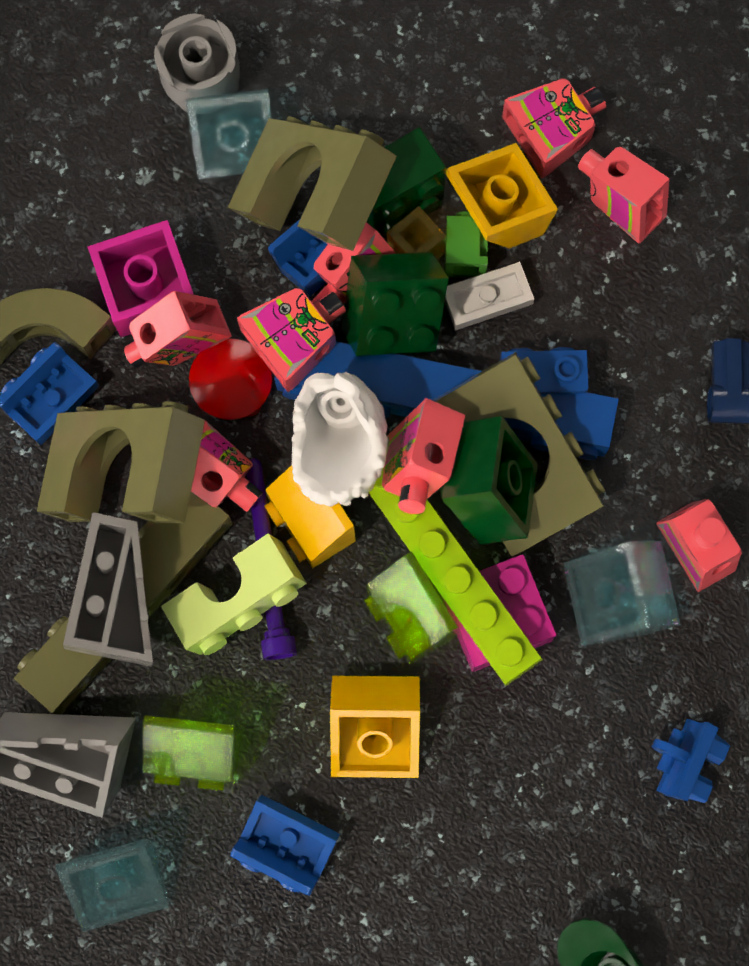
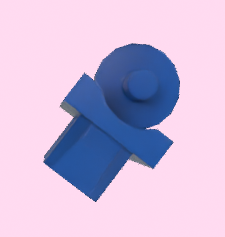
[652,719,730,803]

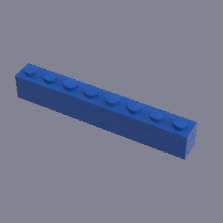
[275,342,618,460]

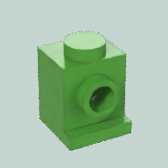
[445,211,488,278]

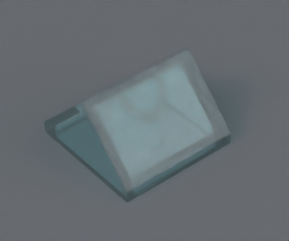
[186,89,273,179]
[56,839,169,932]

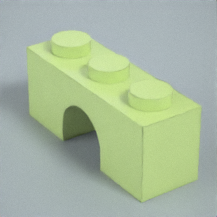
[161,533,307,655]

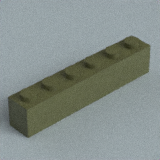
[14,492,233,715]

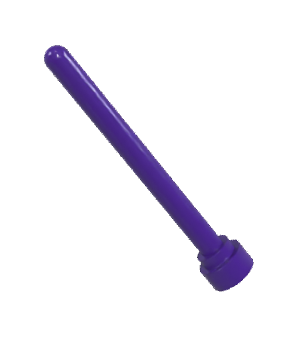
[246,458,297,660]

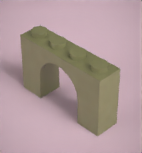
[228,116,397,251]
[432,352,605,557]
[37,402,205,523]

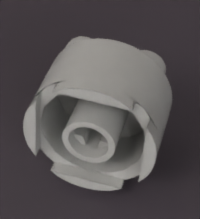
[154,14,240,112]

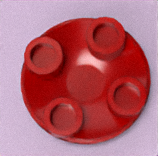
[189,339,272,420]

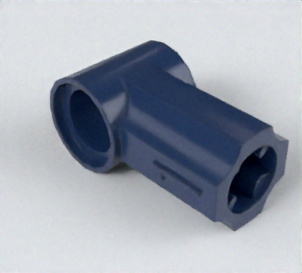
[707,338,749,424]

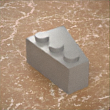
[63,512,153,667]
[0,712,136,818]

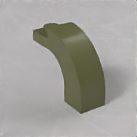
[0,288,117,365]

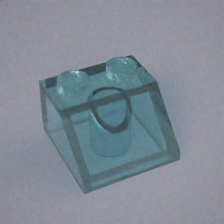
[563,541,681,646]

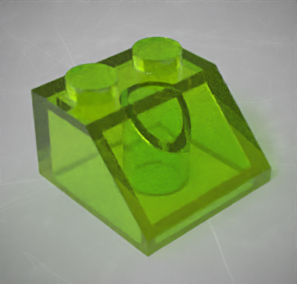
[364,551,458,664]
[143,716,242,791]

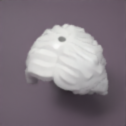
[291,372,388,507]

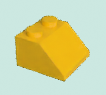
[446,143,558,248]
[264,465,356,569]
[330,676,420,778]

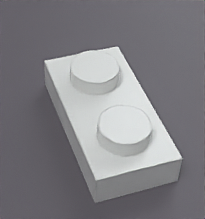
[445,262,534,330]

